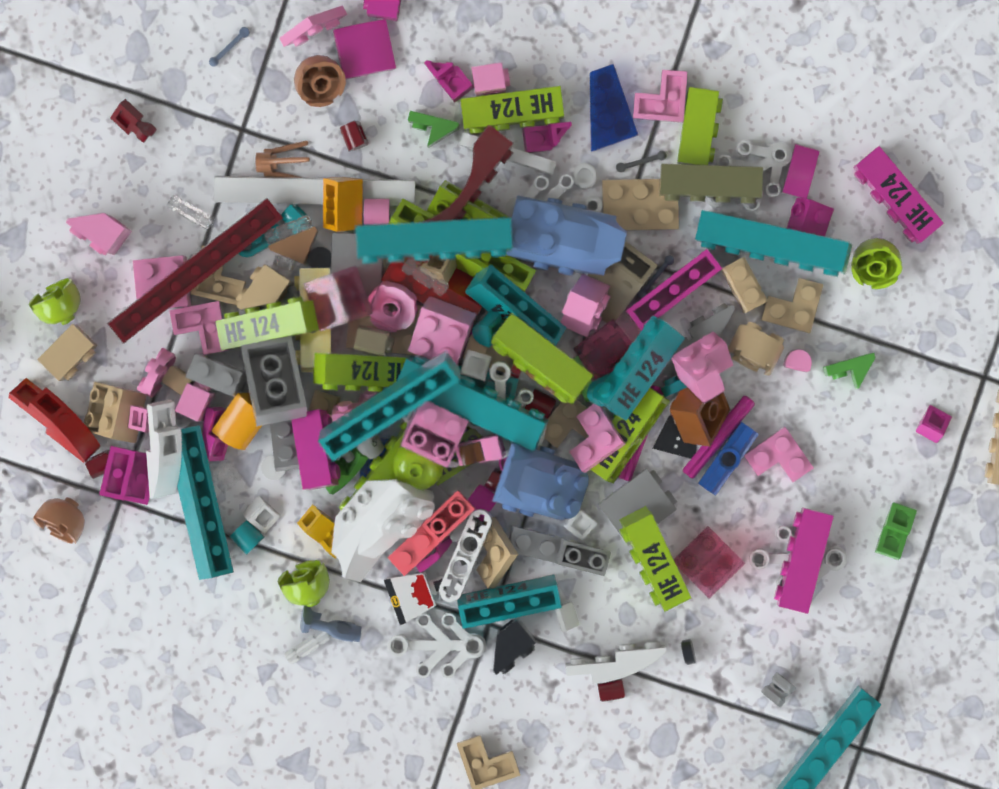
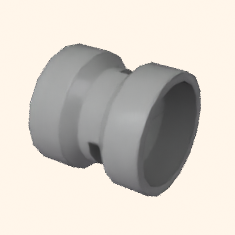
[761,672,796,708]

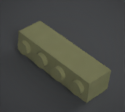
[659,164,763,204]

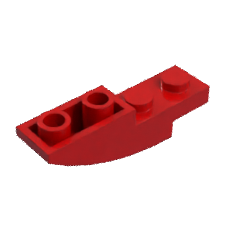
[8,378,101,463]

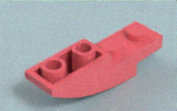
[387,490,476,576]

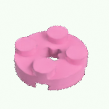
[366,281,417,333]
[137,348,176,398]

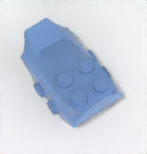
[507,195,627,276]
[493,442,589,520]

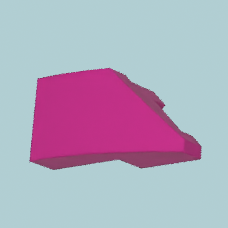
[424,60,474,103]
[522,122,572,153]
[416,536,452,573]

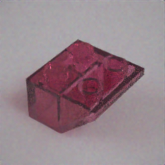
[303,266,373,331]
[573,319,632,380]
[674,526,745,599]

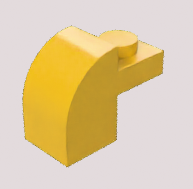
[297,504,337,559]

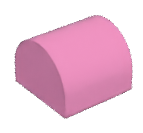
[364,199,390,225]
[783,350,812,372]

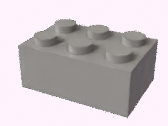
[241,336,307,426]

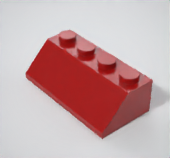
[381,257,483,322]

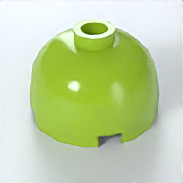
[851,238,902,289]
[28,278,81,325]
[393,446,444,490]
[277,560,330,607]

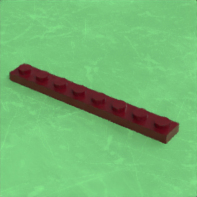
[107,198,283,344]

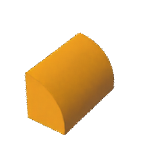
[323,177,363,232]
[212,393,262,450]

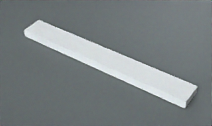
[214,176,415,206]

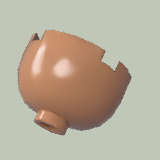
[294,55,346,107]
[32,497,85,544]

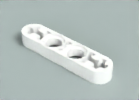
[459,133,556,175]
[439,509,492,602]

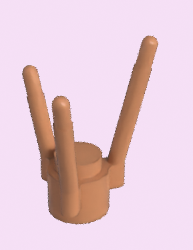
[255,141,310,178]

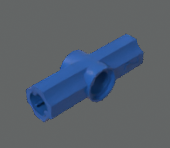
[698,422,759,496]

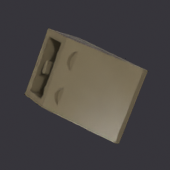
[587,241,658,327]

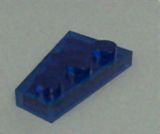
[589,64,638,152]

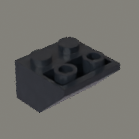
[493,617,536,675]

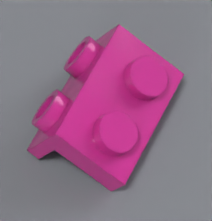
[786,197,834,237]

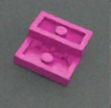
[333,19,396,79]
[99,446,150,505]

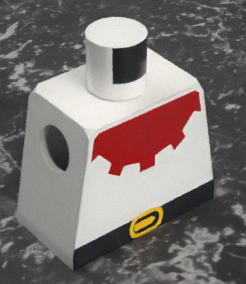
[384,571,447,625]

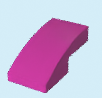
[782,144,820,199]
[202,407,228,461]

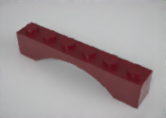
[407,125,514,266]

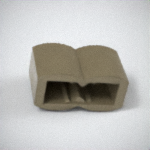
[354,325,395,356]

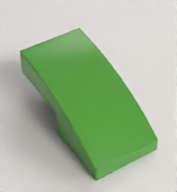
[326,447,368,495]
[875,502,917,560]

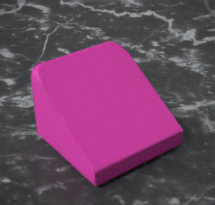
[916,405,952,443]
[468,484,497,522]

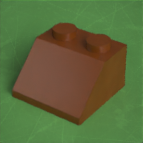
[670,387,730,447]

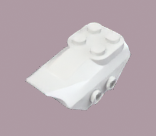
[332,480,435,582]

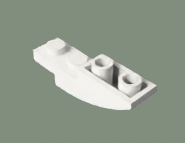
[146,399,182,499]
[565,641,666,684]

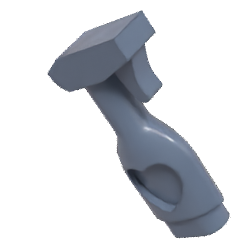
[300,606,362,642]

